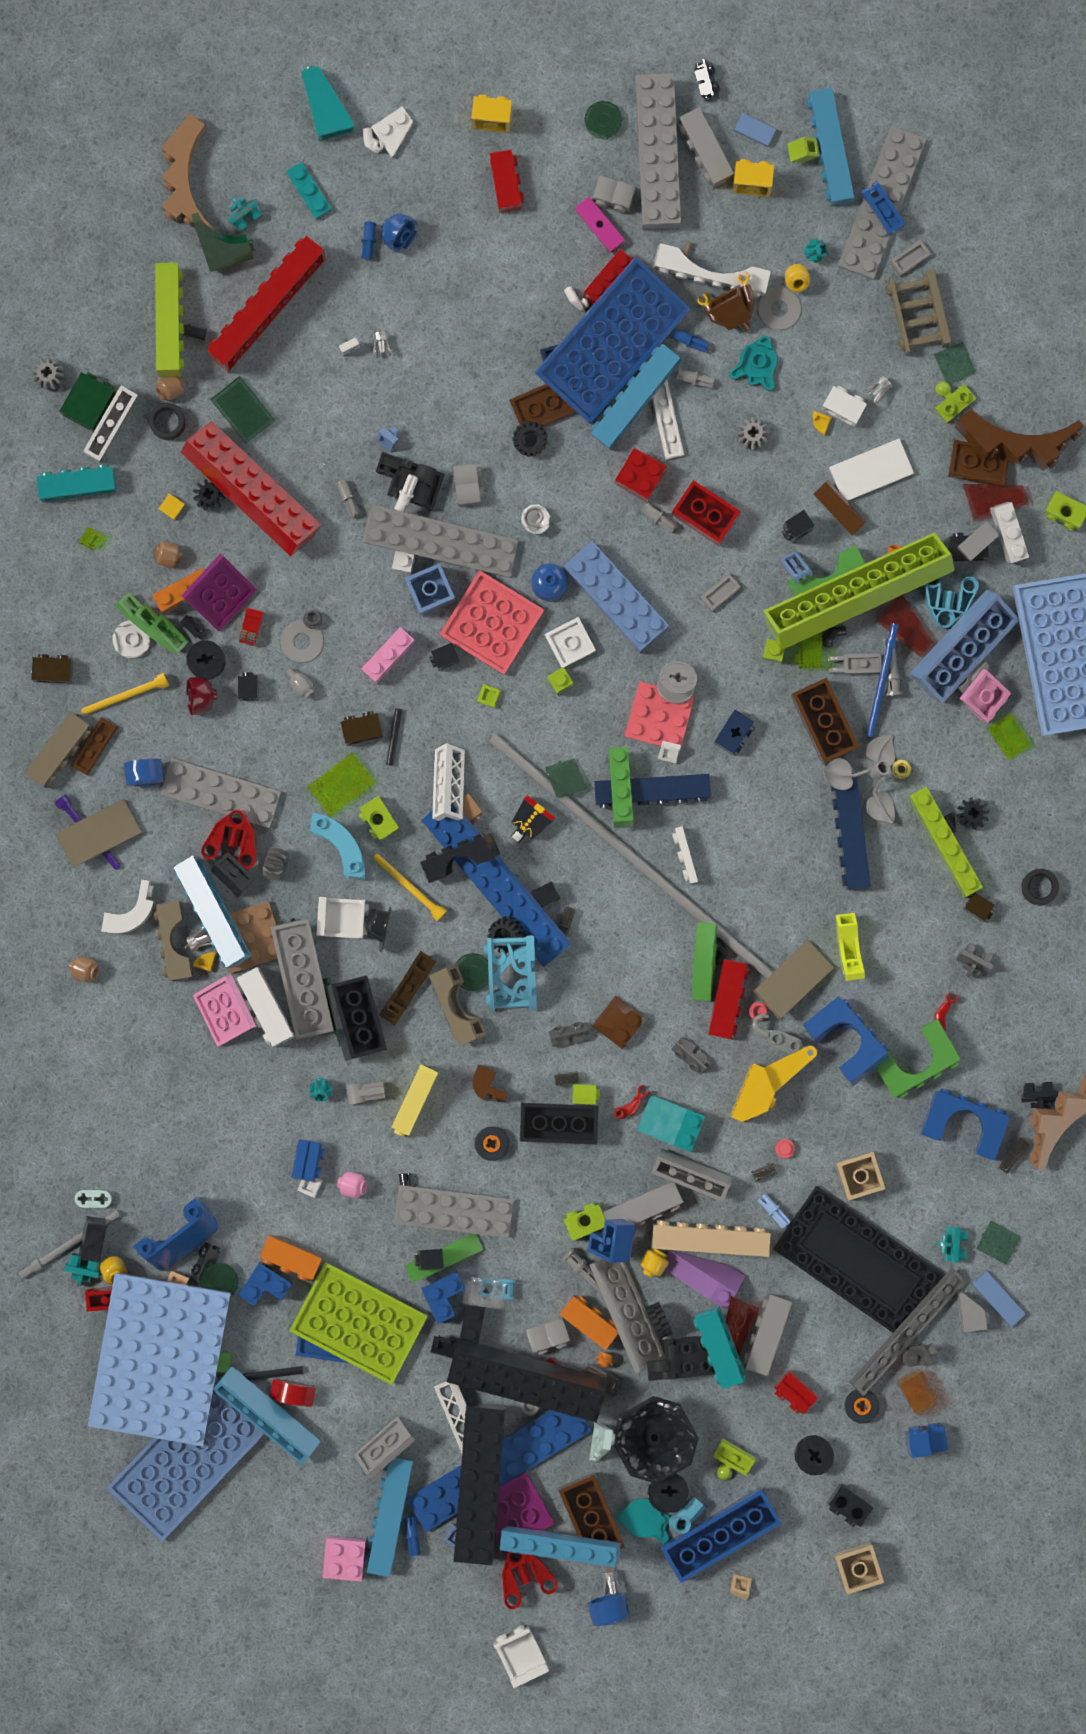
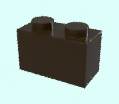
[31,654,73,684]
[340,711,383,746]

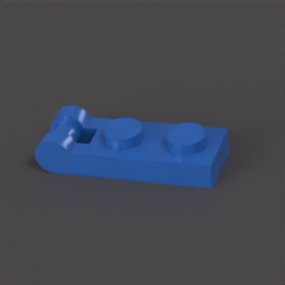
[860,181,905,235]

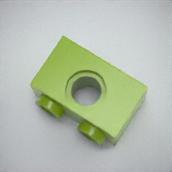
[1043,491,1086,531]
[358,796,400,842]
[563,1202,605,1241]

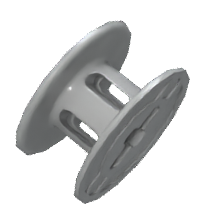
[657,661,697,703]

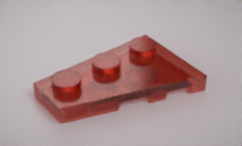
[962,484,1029,521]
[876,595,933,658]
[726,1296,759,1356]

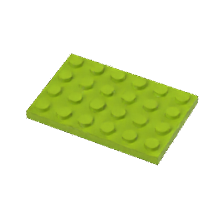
[289,1262,428,1385]

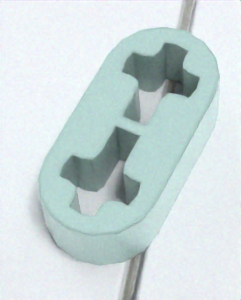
[75,1190,112,1208]

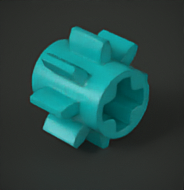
[804,238,828,263]
[309,1078,332,1102]

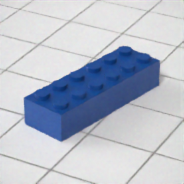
[660,1487,782,1583]

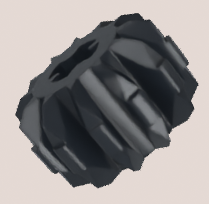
[193,479,225,511]
[956,797,990,830]

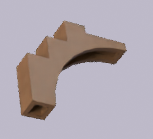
[161,114,216,232]
[1030,1075,1086,1170]

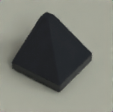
[944,812,956,833]
[715,938,729,966]

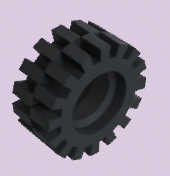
[512,421,548,457]
[487,916,525,954]
[645,1302,673,1340]

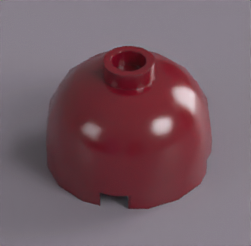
[186,677,217,715]

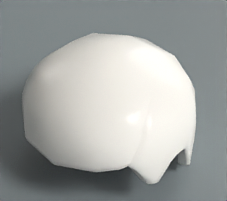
[521,504,550,534]

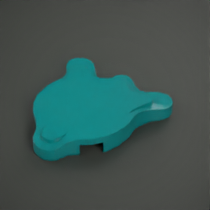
[729,336,778,391]
[616,1495,670,1543]

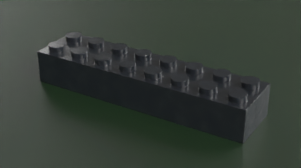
[446,1338,608,1423]
[453,1403,506,1566]

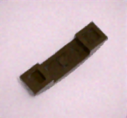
[379,951,437,1026]

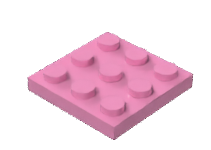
[193,974,256,1047]

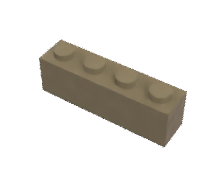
[25,712,92,788]

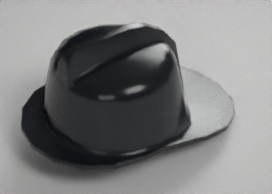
[365,907,392,953]

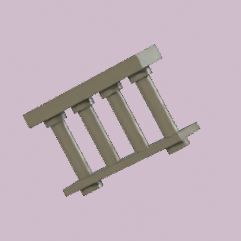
[886,269,951,356]

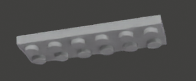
[160,758,281,829]
[271,918,334,1039]
[394,1185,514,1238]
[590,1259,665,1373]

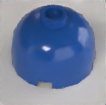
[382,214,418,253]
[531,563,569,602]

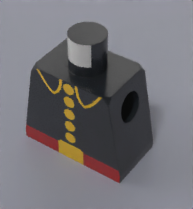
[511,795,555,843]

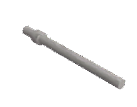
[19,1210,121,1279]

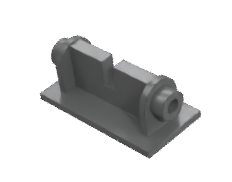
[549,1022,590,1048]
[671,1037,711,1074]

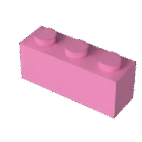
[361,627,415,684]

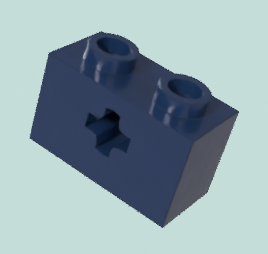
[714,709,755,755]

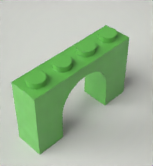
[876,1019,961,1099]

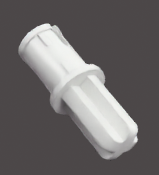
[394,474,418,513]

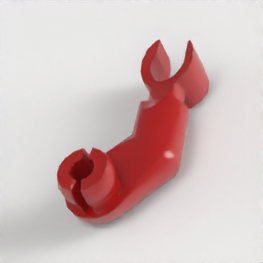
[934,992,958,1031]
[614,1085,650,1119]

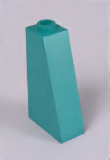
[301,66,356,141]

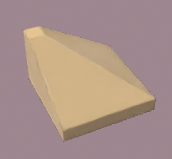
[730,1574,752,1601]

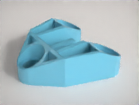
[923,577,979,629]

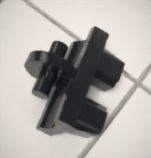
[1021,1082,1058,1109]

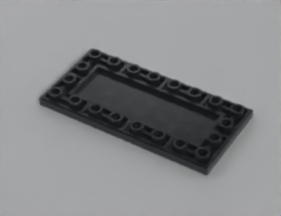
[773,1186,944,1333]

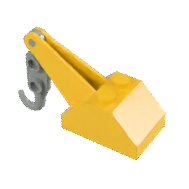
[730,1014,817,1122]

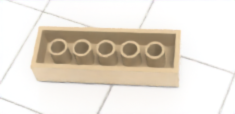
[651,1220,771,1257]

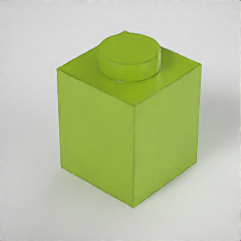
[787,137,820,163]
[762,639,784,664]
[547,667,573,695]
[572,1084,600,1105]

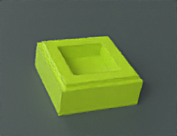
[477,684,501,709]

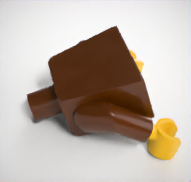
[698,271,754,332]

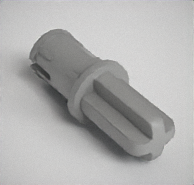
[676,368,715,389]
[336,479,360,518]
[641,502,677,533]

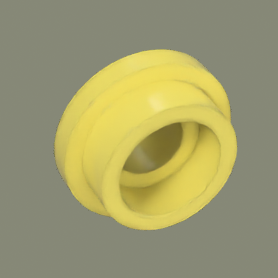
[892,760,911,779]

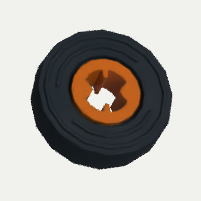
[475,1127,509,1161]
[844,1390,879,1424]

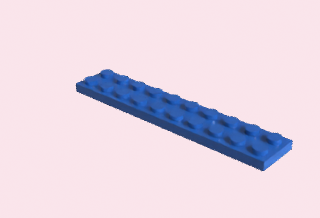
[421,803,572,967]
[406,1410,592,1532]

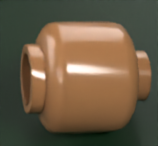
[155,377,185,402]
[153,541,182,568]
[69,956,99,983]

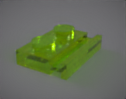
[987,713,1031,760]

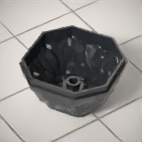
[614,1396,699,1484]

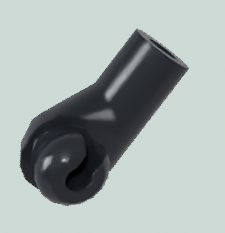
[822,626,847,648]

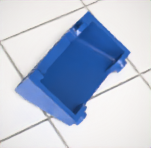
[133,1197,219,1271]

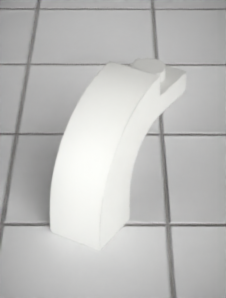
[101,880,155,934]

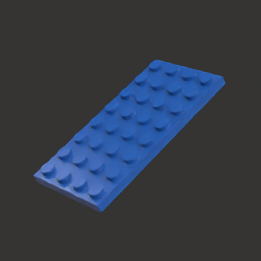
[534,257,690,424]

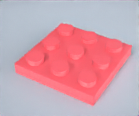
[624,681,695,749]

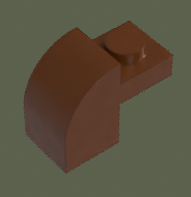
[472,1064,508,1102]

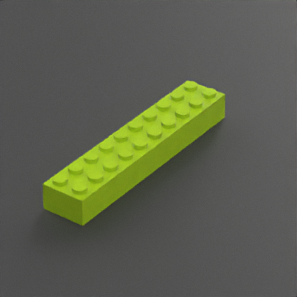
[763,532,955,650]

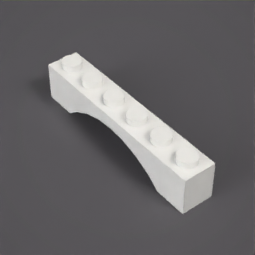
[653,243,771,298]

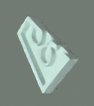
[589,1423,615,1462]

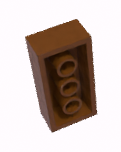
[791,678,859,765]
[558,1472,625,1549]

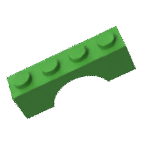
[787,545,865,596]
[609,747,633,828]

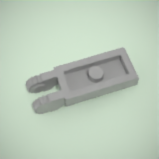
[828,653,882,674]

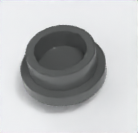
[303,610,322,629]

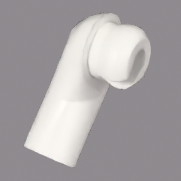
[362,128,383,153]
[564,286,589,311]

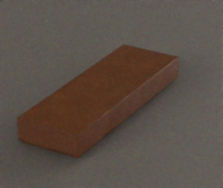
[814,480,866,535]
[71,717,118,776]

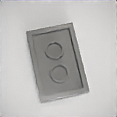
[354,1416,415,1479]

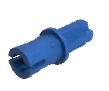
[361,221,376,260]
[671,327,709,352]
[404,1517,421,1557]

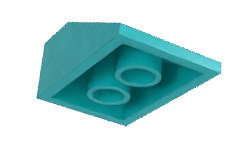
[637,1095,705,1152]

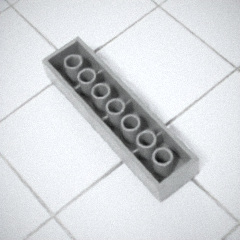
[635,73,681,230]

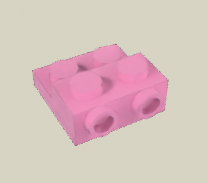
[960,669,1011,723]

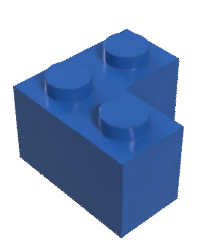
[588,1219,635,1263]
[238,1262,293,1306]
[421,1271,465,1324]
[904,1423,949,1459]

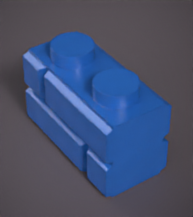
[291,1139,325,1183]

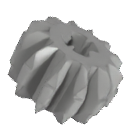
[31,357,64,390]
[736,417,769,450]

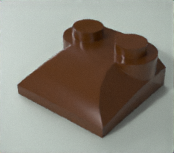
[592,996,645,1049]

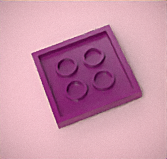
[181,554,257,631]
[496,1472,555,1552]

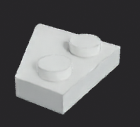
[371,106,413,158]

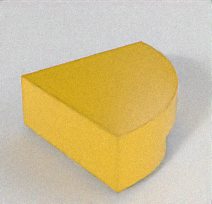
[812,411,832,436]
[193,952,217,972]

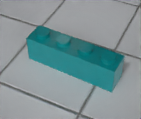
[36,464,117,502]
[694,1305,746,1389]

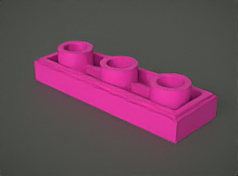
[574,197,625,253]

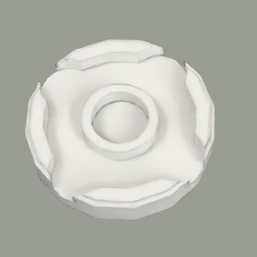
[112,620,151,658]

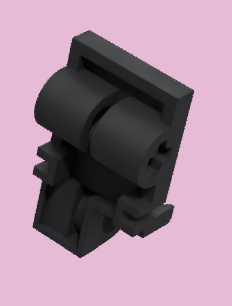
[375,452,445,510]
[647,1336,715,1381]

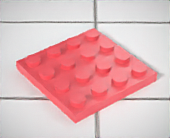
[439,570,544,675]

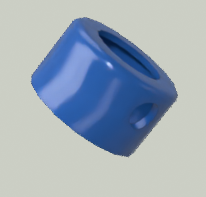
[123,758,164,787]
[587,1593,630,1626]

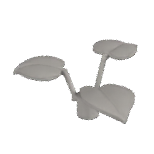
[823,735,895,824]

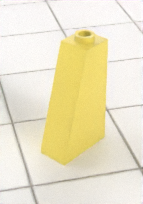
[391,1065,439,1137]

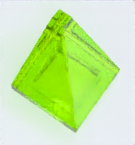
[78,527,107,550]

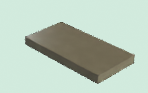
[55,799,142,868]
[753,940,834,1020]

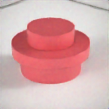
[749,1002,768,1021]
[775,1139,795,1158]

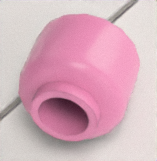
[337,1172,367,1199]

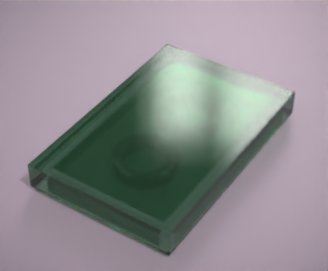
[210,376,275,444]

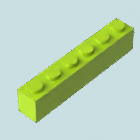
[155,262,184,377]
[908,787,983,898]

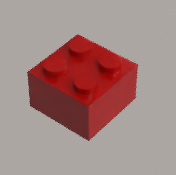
[614,448,667,502]

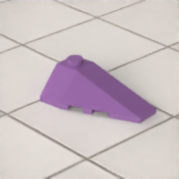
[665,1250,745,1310]

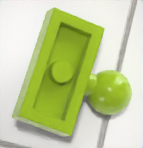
[934,381,976,423]
[712,1438,756,1480]

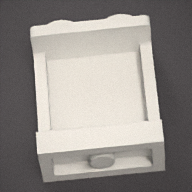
[316,897,369,939]
[494,1625,549,1688]

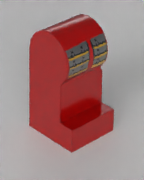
[239,608,265,646]

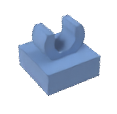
[376,426,399,452]

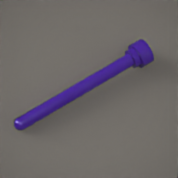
[54,794,121,870]

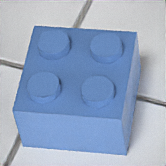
[405,563,455,616]

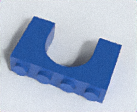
[803,996,889,1086]
[920,1088,1010,1161]

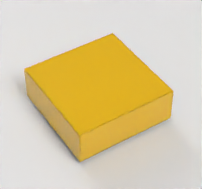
[159,494,185,521]

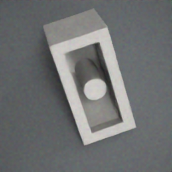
[957,1292,990,1332]

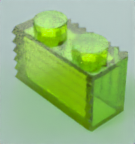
[794,632,822,670]

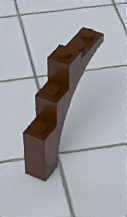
[955,409,1084,471]

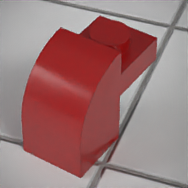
[269,1379,316,1407]

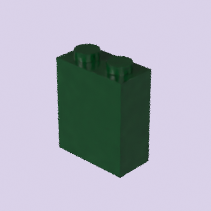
[59,372,116,432]

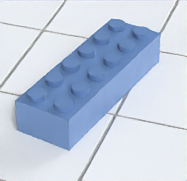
[563,541,669,653]
[909,590,1019,704]

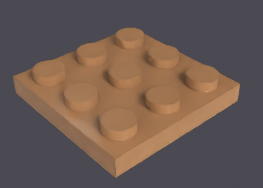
[229,901,278,973]

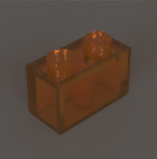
[896,1369,937,1416]

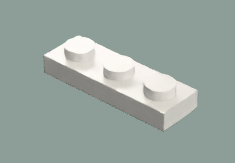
[672,826,698,885]

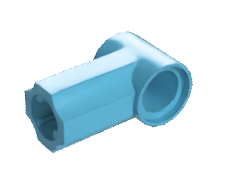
[669,1496,705,1534]

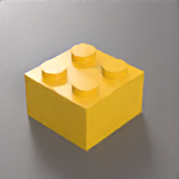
[471,94,512,133]
[732,159,774,197]

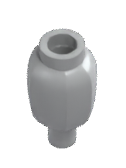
[285,668,315,699]

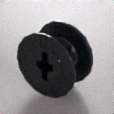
[186,640,226,680]
[794,1435,834,1476]
[647,1473,689,1513]

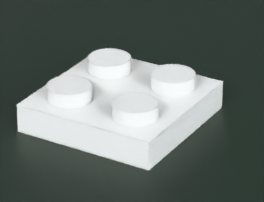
[544,617,596,668]

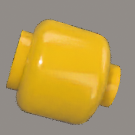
[785,264,810,292]
[640,1249,669,1278]
[100,1256,128,1285]

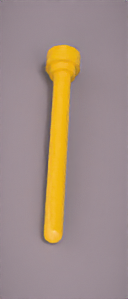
[81,672,169,715]
[373,854,448,922]

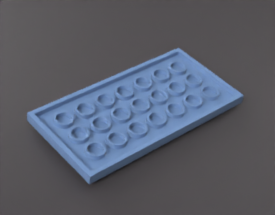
[107,1376,264,1542]

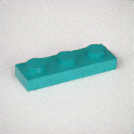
[286,161,332,220]

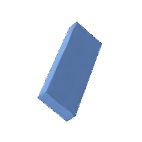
[972,1271,1026,1327]

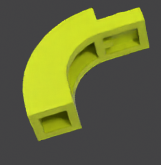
[836,913,865,981]

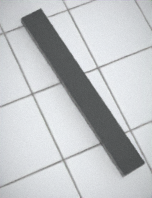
[849,1268,966,1396]

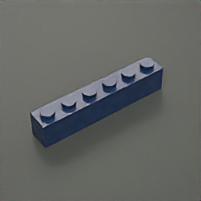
[830,772,871,890]
[594,774,711,809]

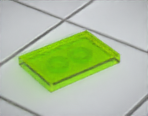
[307,752,376,817]

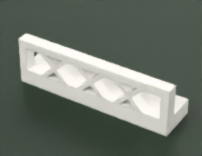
[432,743,465,821]
[434,1381,467,1453]

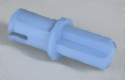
[757,1193,790,1228]

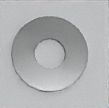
[758,288,801,330]
[280,620,323,663]

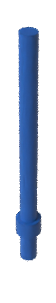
[866,623,899,737]

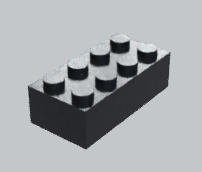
[325,975,387,1061]
[520,1103,599,1144]

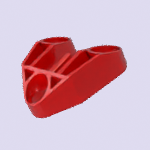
[201,809,257,869]
[502,1551,558,1610]

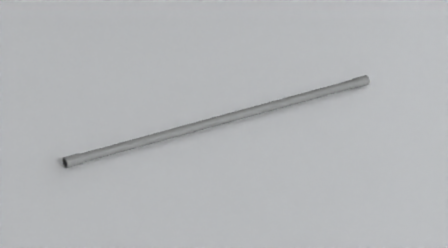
[488,733,774,979]

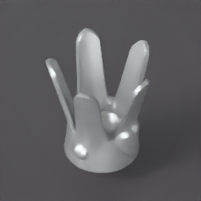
[372,328,392,358]
[865,376,892,403]
[185,928,211,951]
[602,1566,623,1596]

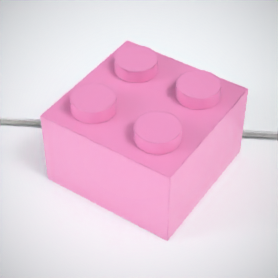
[323,1536,366,1581]

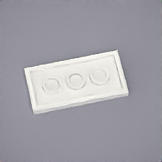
[829,439,914,501]

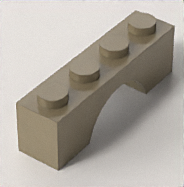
[154,901,193,981]
[429,964,487,1046]

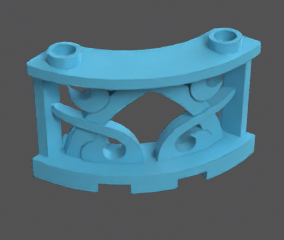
[310,813,365,880]
[484,936,537,1012]

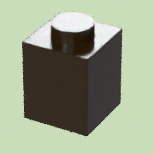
[963,893,995,922]

